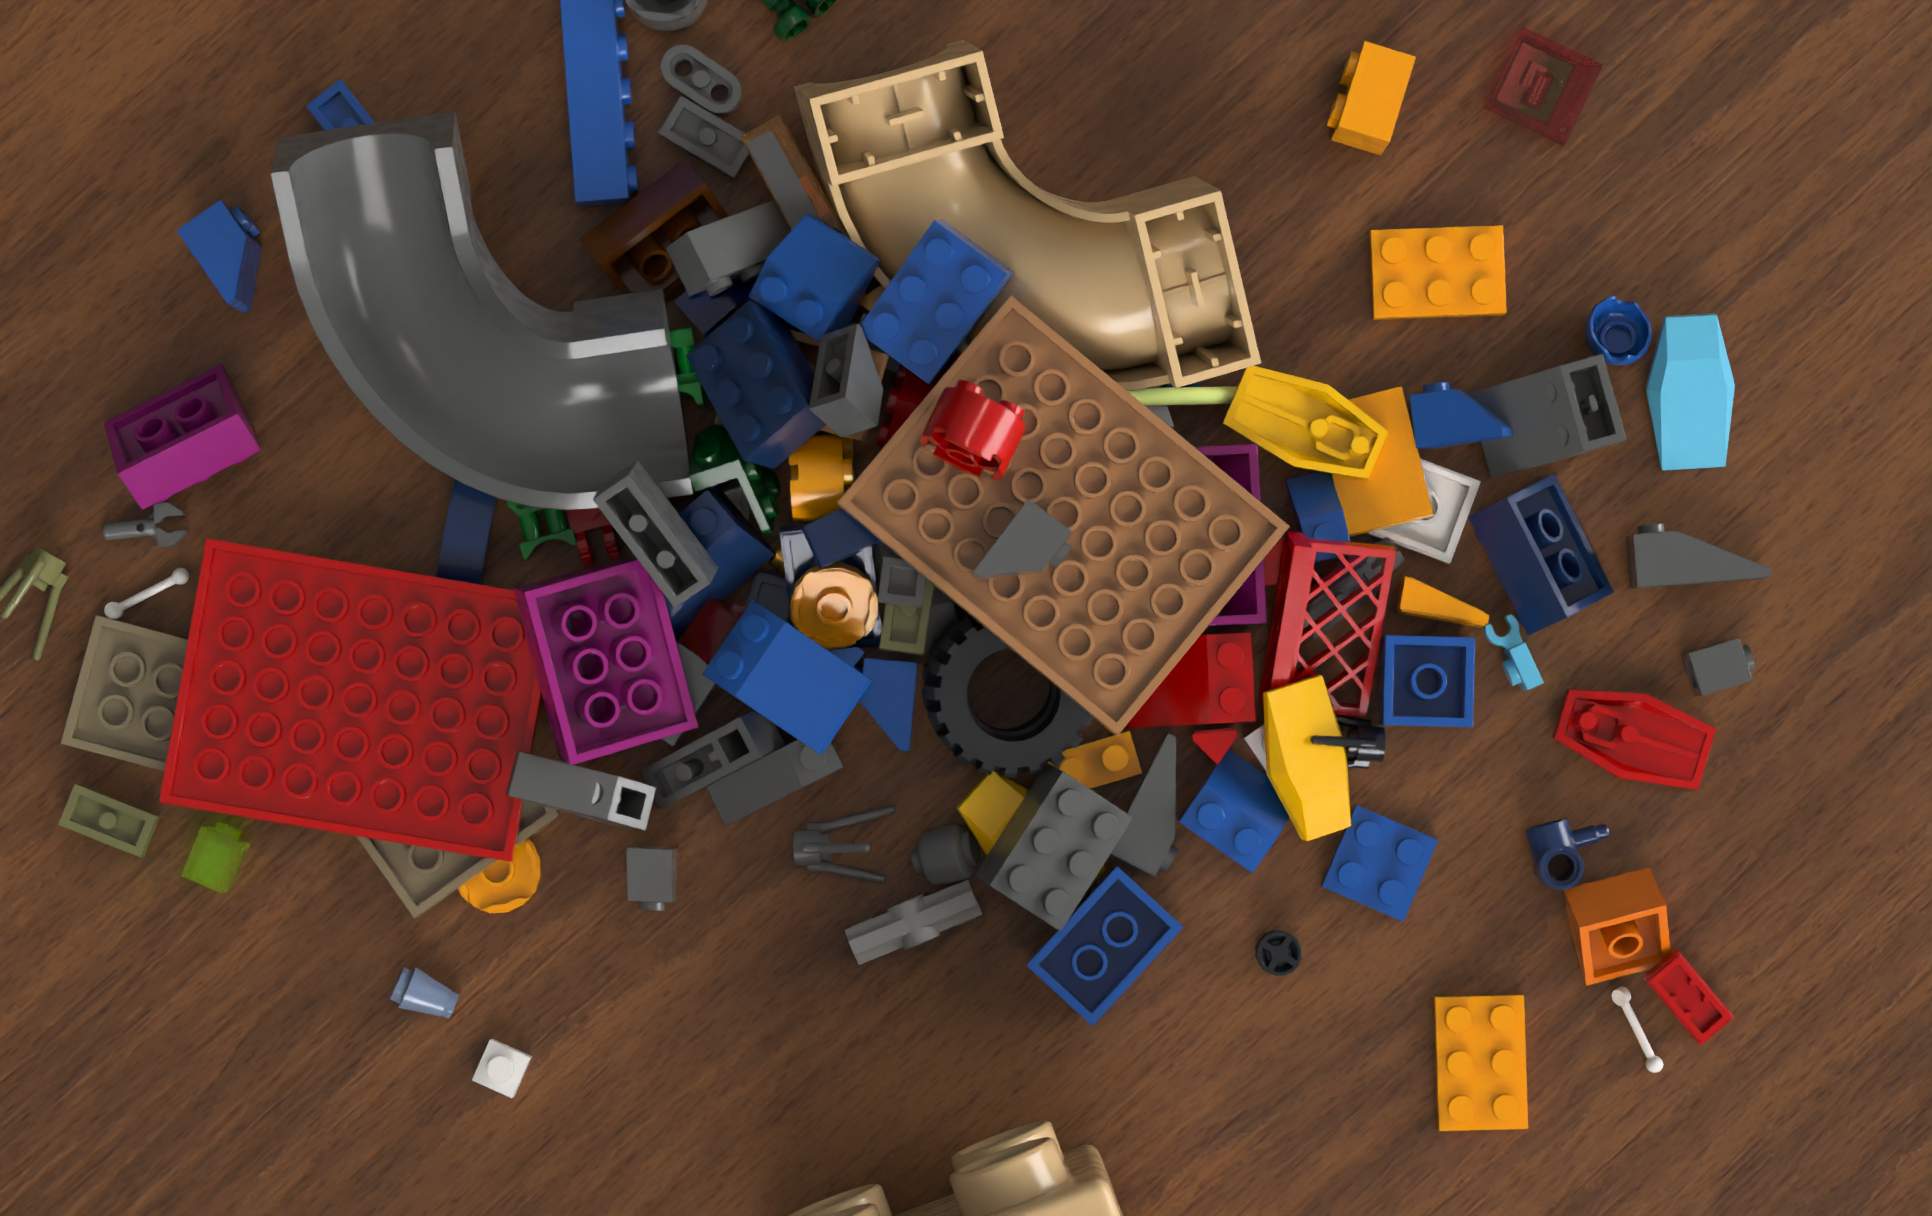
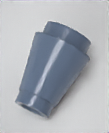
[389,967,459,1019]

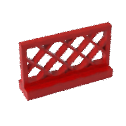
[1258,531,1396,717]

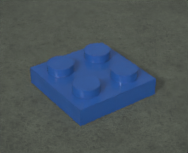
[1321,805,1438,922]

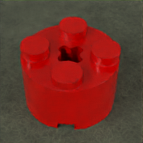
[920,380,1026,480]

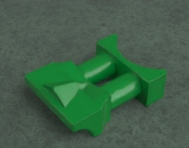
[670,327,710,410]
[507,500,577,560]

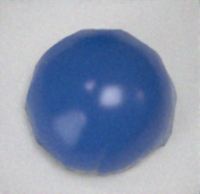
[1584,296,1653,365]

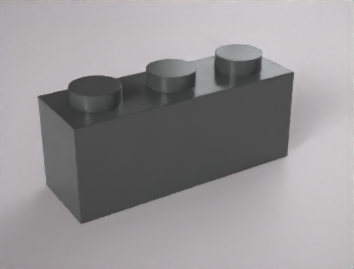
[666,199,793,296]
[593,460,719,608]

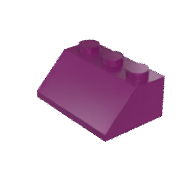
[104,364,261,510]

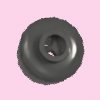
[911,823,981,886]

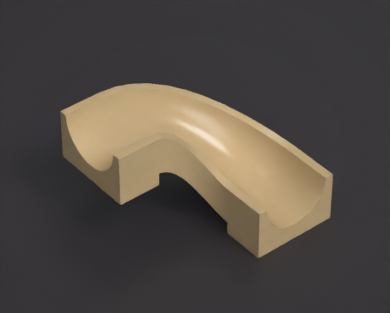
[794,40,1261,391]

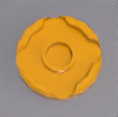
[790,562,878,649]
[458,838,542,913]

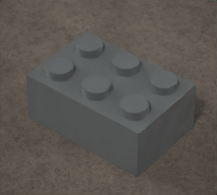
[974,763,1133,931]

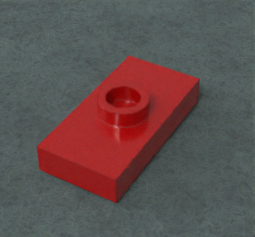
[1642,948,1734,1046]

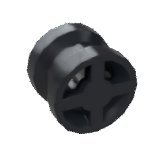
[1255,930,1302,976]

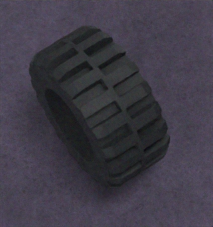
[922,612,1093,778]

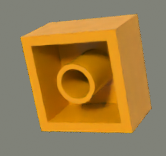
[1327,41,1416,155]

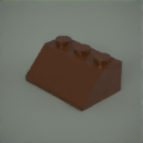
[580,159,729,303]

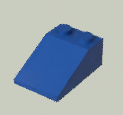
[702,600,872,755]

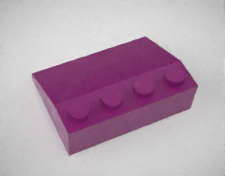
[514,558,698,765]

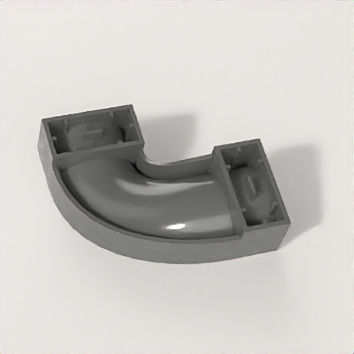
[270,111,693,510]

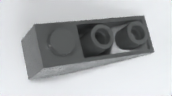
[505,751,656,831]

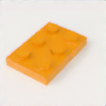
[1369,225,1507,320]
[1433,994,1528,1131]

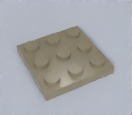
[61,615,188,771]

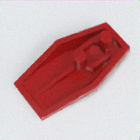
[1552,689,1716,790]

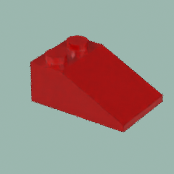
[1124,632,1256,729]

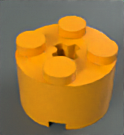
[789,434,856,524]

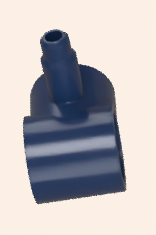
[1525,818,1610,890]

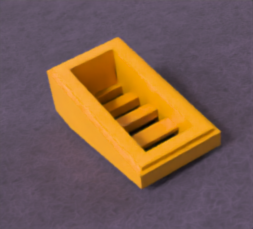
[1395,576,1489,628]

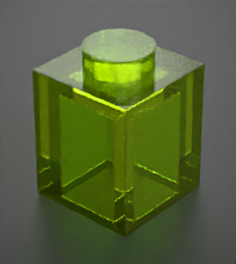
[181,821,250,893]

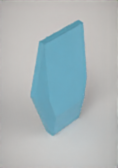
[1645,313,1735,471]

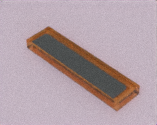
[741,115,848,238]

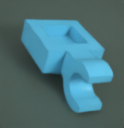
[1483,614,1544,691]

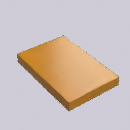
[1331,386,1434,537]

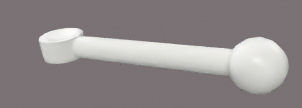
[104,568,189,619]
[1611,986,1663,1073]

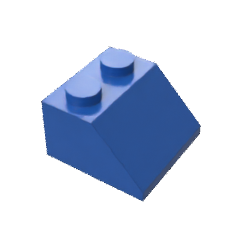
[177,200,262,313]
[749,214,881,342]
[1177,749,1289,873]

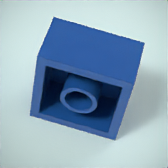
[1378,635,1475,728]

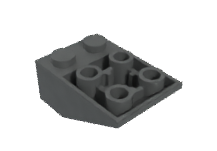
[1469,354,1627,479]

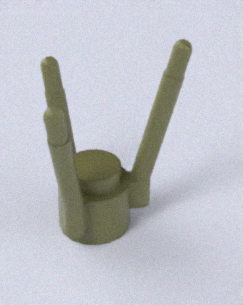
[0,546,69,661]

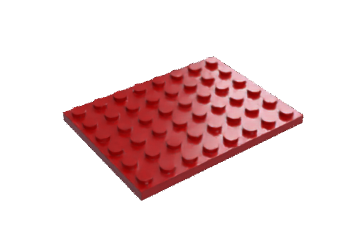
[159,538,542,862]

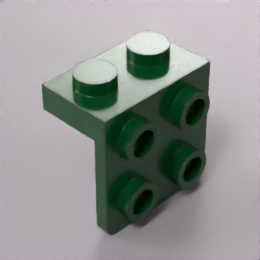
[689,424,782,534]

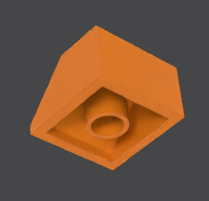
[1564,867,1671,986]

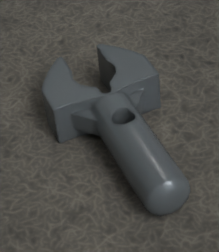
[102,502,189,548]

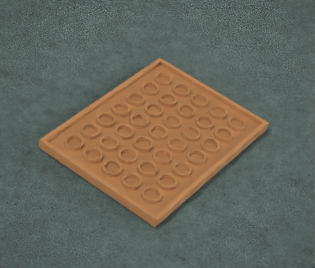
[837,295,1290,736]

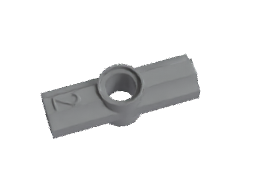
[845,879,982,965]

